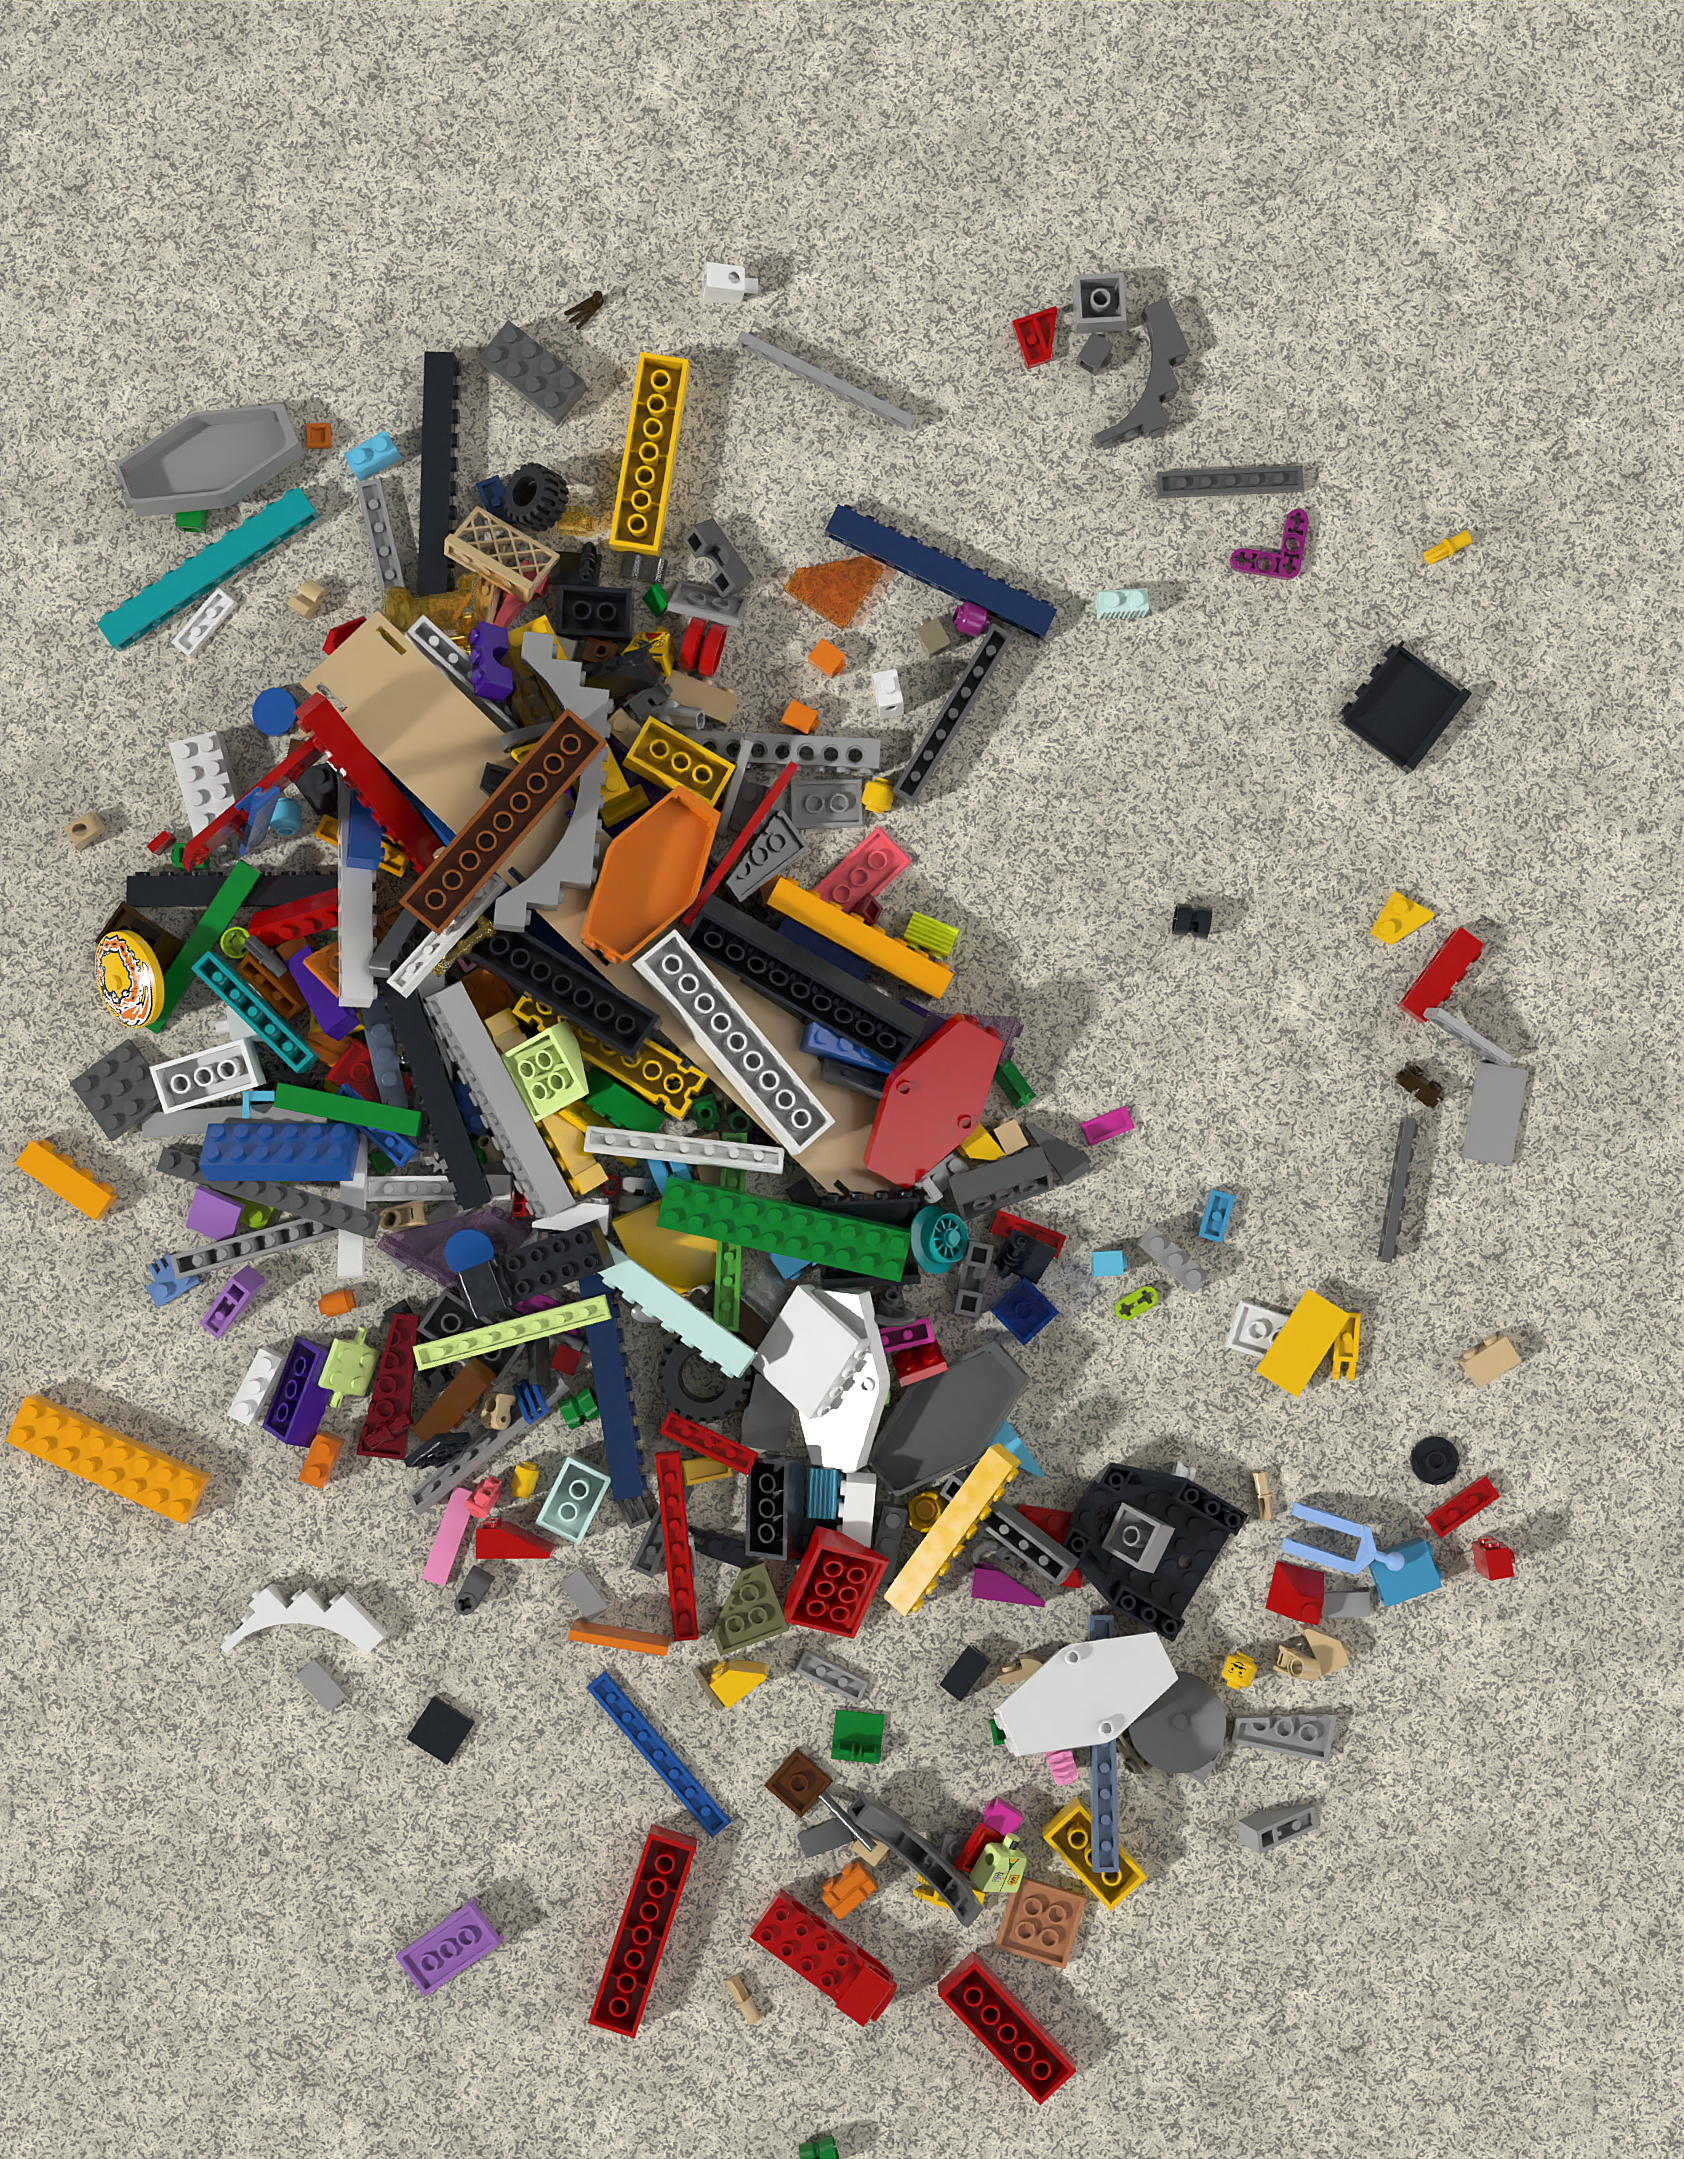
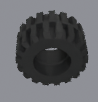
[503,462,569,532]

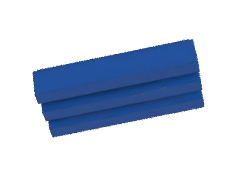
[512,1375,550,1425]

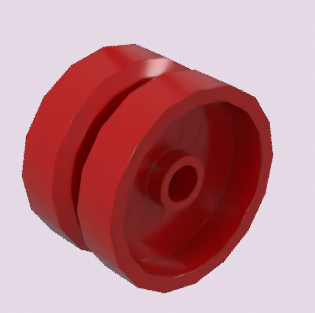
[679,617,727,678]

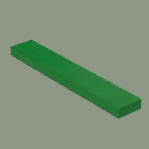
[273,1083,423,1137]

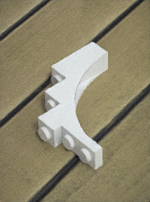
[220,1583,388,1655]

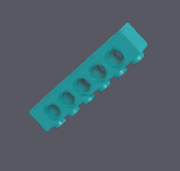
[191,951,321,1074]

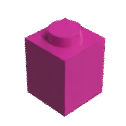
[983,1796,1023,1836]

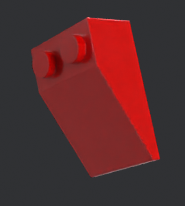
[475,1516,556,1559]

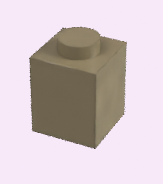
[915,617,951,659]

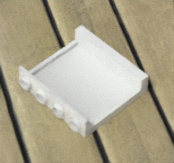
[751,1284,872,1420]

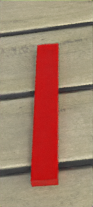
[678,761,798,928]
[655,1450,699,1642]

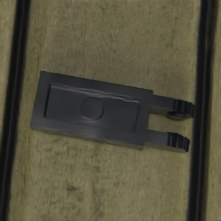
[688,1525,751,1568]

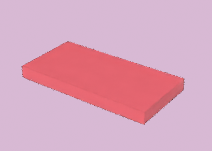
[812,826,912,915]

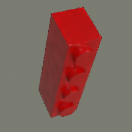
[247,888,339,947]
[1397,927,1484,1023]

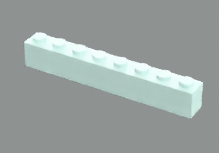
[593,1240,758,1378]

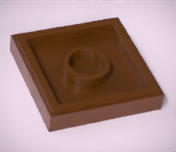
[764,1747,833,1818]

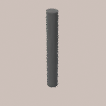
[818,1791,877,1852]

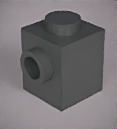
[1075,332,1114,376]

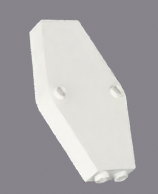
[799,1287,890,1473]
[994,1632,1179,1757]

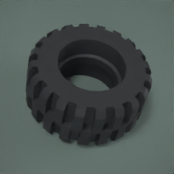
[657,1335,752,1424]

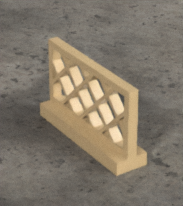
[444,506,560,604]

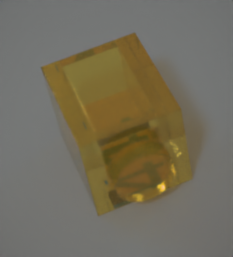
[556,505,594,538]

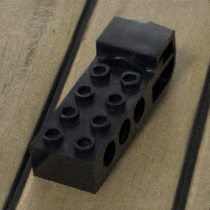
[457,1219,615,1319]

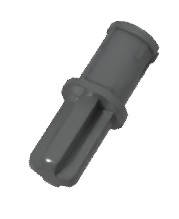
[244,935,289,979]

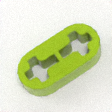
[1114,1285,1158,1320]

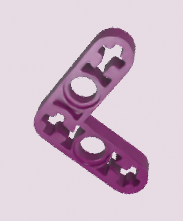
[1229,509,1308,580]

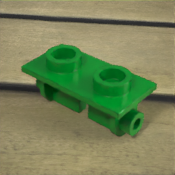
[993,1057,1036,1110]

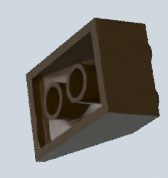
[94,902,185,976]

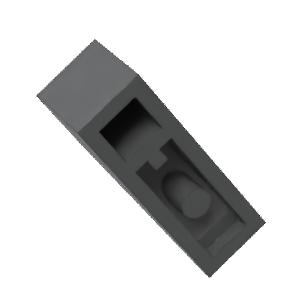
[1024,1122,1091,1186]

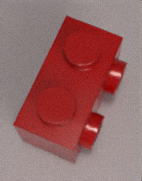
[1471,1536,1515,1581]

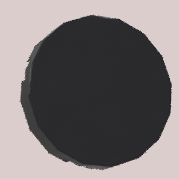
[1410,1436,1460,1485]

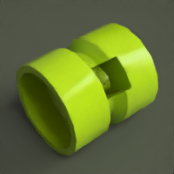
[220,927,250,960]

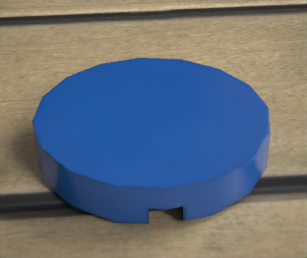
[252,688,299,737]
[444,1228,494,1274]

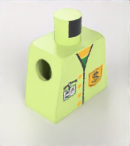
[969,1833,1027,1893]

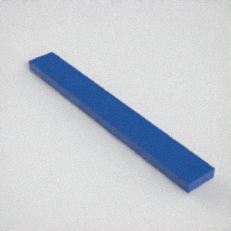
[586,1670,731,1838]

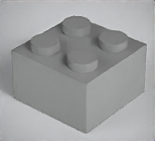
[1072,272,1127,334]

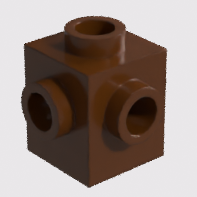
[582,637,621,666]

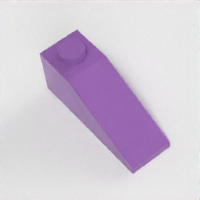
[200,1265,267,1339]

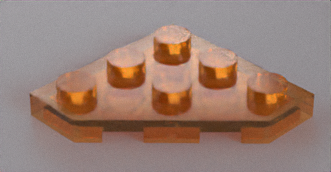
[783,556,884,631]

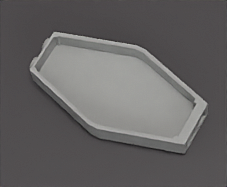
[115,403,304,517]

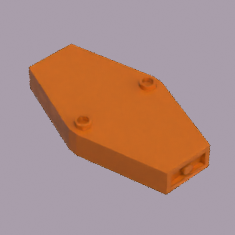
[579,785,721,964]

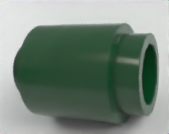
[728,1111,753,1133]

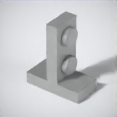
[903,1150,969,1206]

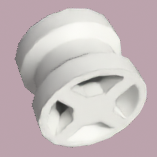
[1170,1461,1196,1481]

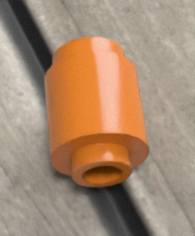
[318,1288,356,1318]

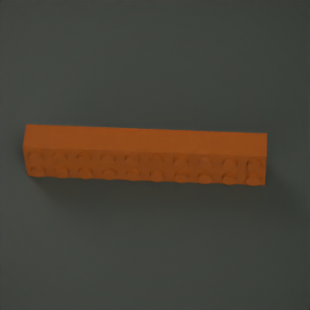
[399,708,607,937]

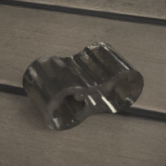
[619,551,669,586]

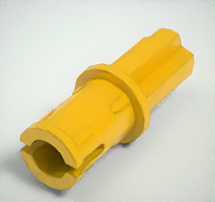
[1423,530,1472,565]

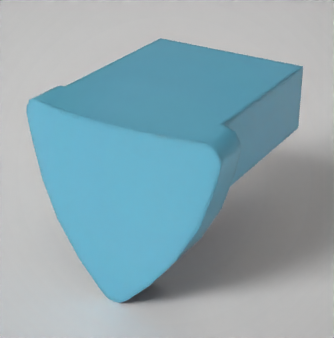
[242,1091,276,1118]

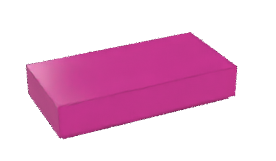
[1080,1105,1135,1146]

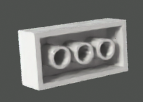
[169,731,240,837]
[149,1037,266,1114]

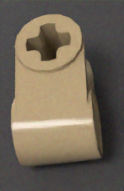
[379,1201,428,1233]
[1273,1644,1321,1681]

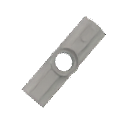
[630,699,705,731]

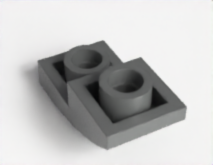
[797,1818,855,1858]

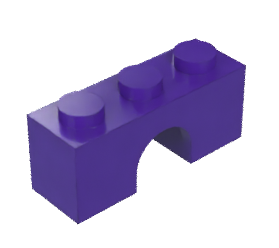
[468,621,513,703]

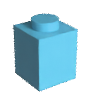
[1090,1249,1127,1277]

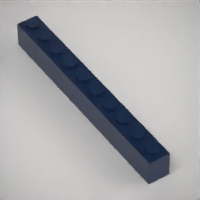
[825,504,1057,640]
[578,1273,649,1501]

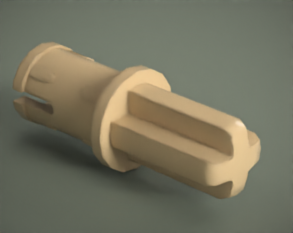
[1252,1470,1274,1521]
[726,1975,762,2025]

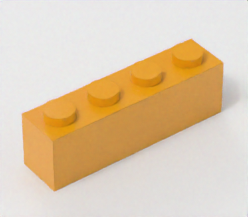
[15,1139,118,1220]

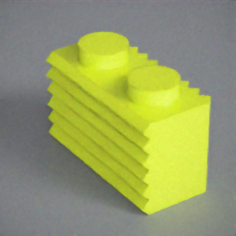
[902,911,959,960]

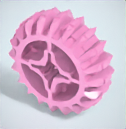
[1045,1749,1079,1786]

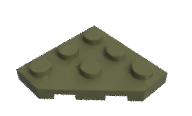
[712,1560,789,1656]

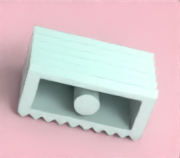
[1096,588,1149,620]

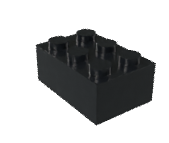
[556,584,635,644]

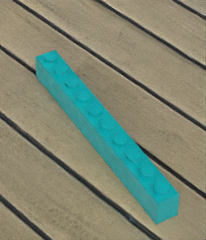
[96,487,320,652]

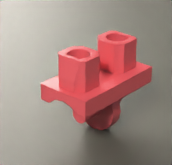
[464,1475,502,1519]

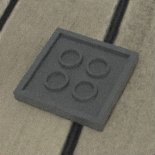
[70,1039,161,1141]

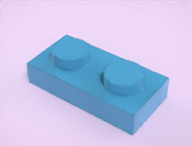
[1197,1189,1235,1243]

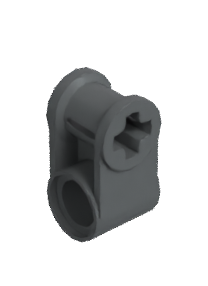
[454,1565,495,1615]

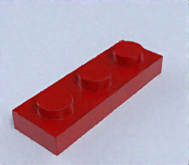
[989,1209,1066,1259]
[1424,1475,1500,1539]

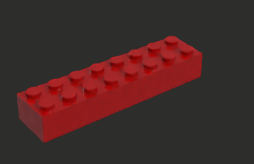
[588,1824,698,2039]

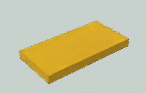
[1255,1288,1350,1398]

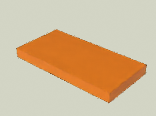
[568,1620,671,1656]

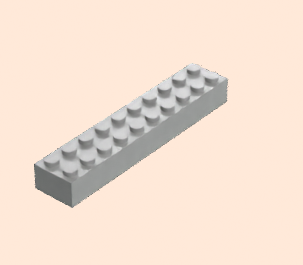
[422,981,575,1218]

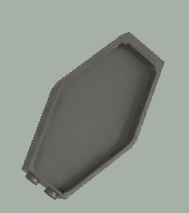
[867,1341,1031,1497]

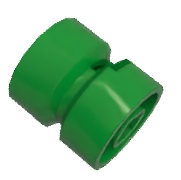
[558,1386,600,1430]
[799,2135,840,2159]

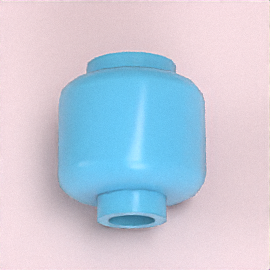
[270,798,302,836]

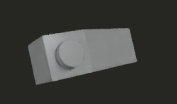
[1238,1804,1317,1854]

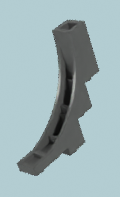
[1092,297,1190,450]
[847,1791,984,1928]

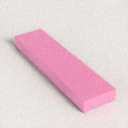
[422,1485,473,1586]

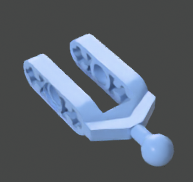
[1280,1502,1405,1575]

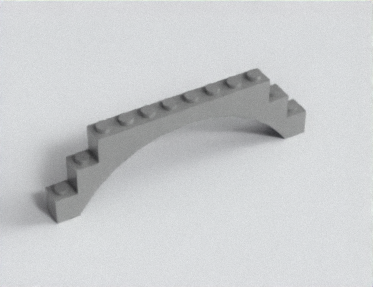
[493,631,613,932]

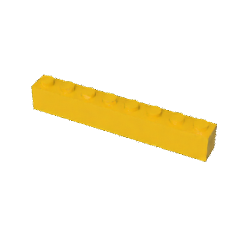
[883,1443,1021,1617]

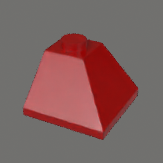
[1265,1561,1324,1626]

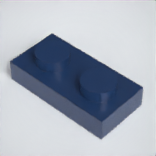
[476,475,516,525]

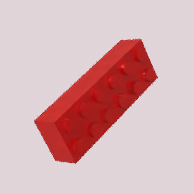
[937,1951,1076,2105]

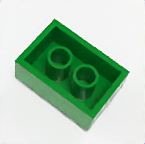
[581,1066,666,1133]

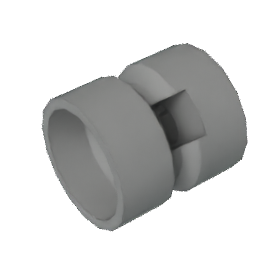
[618,1176,653,1212]

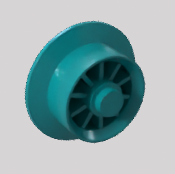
[910,1205,969,1274]

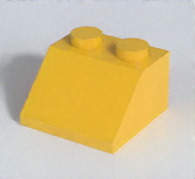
[709,1659,768,1709]

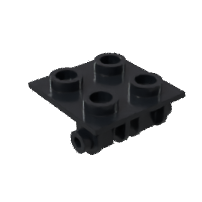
[549,542,602,587]
[993,1228,1057,1285]

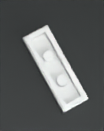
[171,587,238,659]

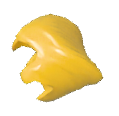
[908,1489,950,1535]

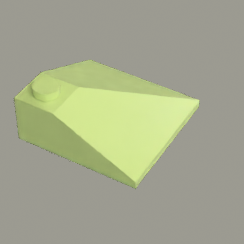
[500,1020,589,1123]

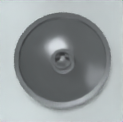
[1127,1671,1226,1773]

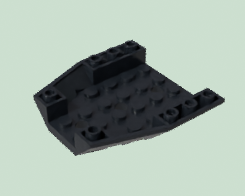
[1061,1462,1248,1642]

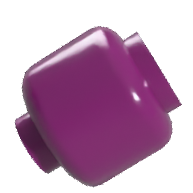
[952,601,990,637]

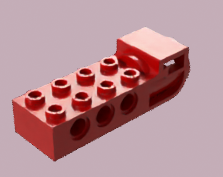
[750,1888,897,2027]

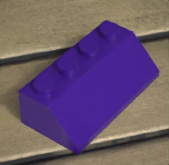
[262,1335,333,1448]

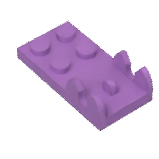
[395,1896,504,1996]

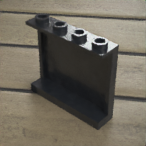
[1338,641,1472,774]
[819,1189,921,1289]

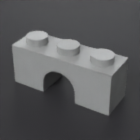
[1135,1226,1210,1294]

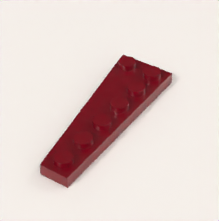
[356,1312,420,1460]

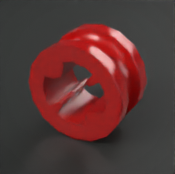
[600,1174,621,1196]

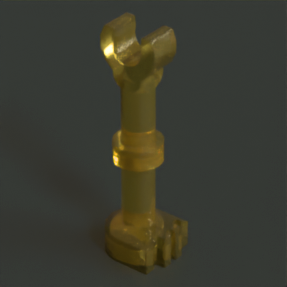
[432,915,497,978]

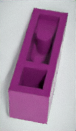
[970,1561,1045,1607]

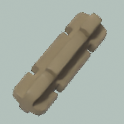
[693,1664,725,1710]

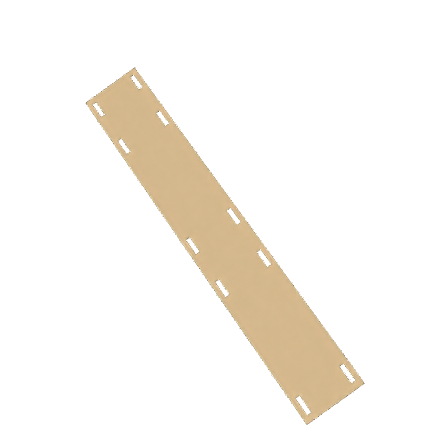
[300,610,895,1196]

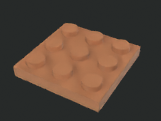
[994,1876,1087,1969]

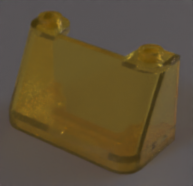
[379,572,486,656]

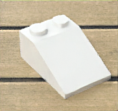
[532,1197,614,1235]

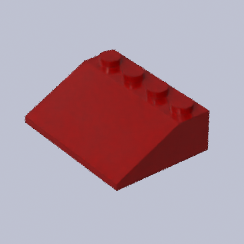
[783,1526,889,1639]

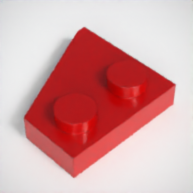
[1011,306,1057,369]

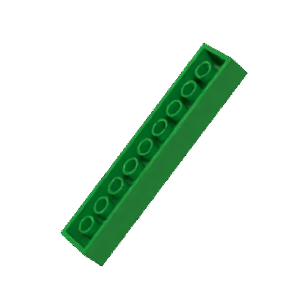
[656,1174,912,1282]

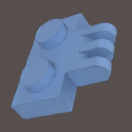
[145,1253,201,1308]

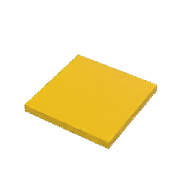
[612,1198,717,1294]

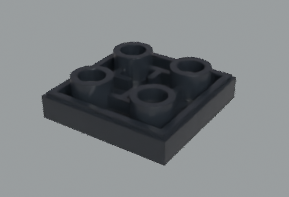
[403,1432,472,1469]

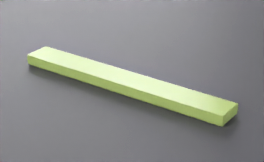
[413,1294,612,1371]

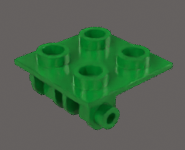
[831,1709,885,1764]

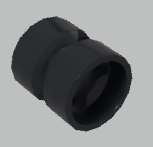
[1172,903,1212,939]

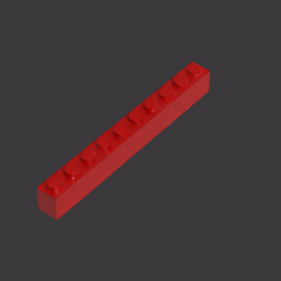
[293,692,443,877]

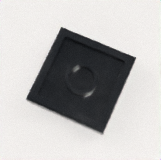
[406,1696,475,1765]

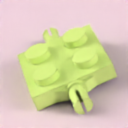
[318,1326,381,1408]

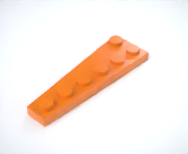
[303,904,405,998]

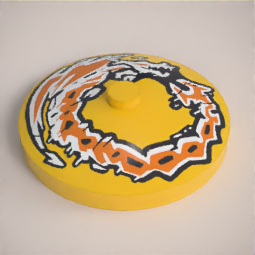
[95,930,164,1028]

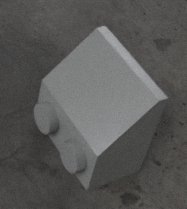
[1101,1502,1175,1573]

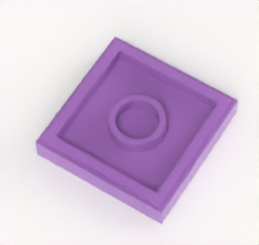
[186,1184,245,1242]

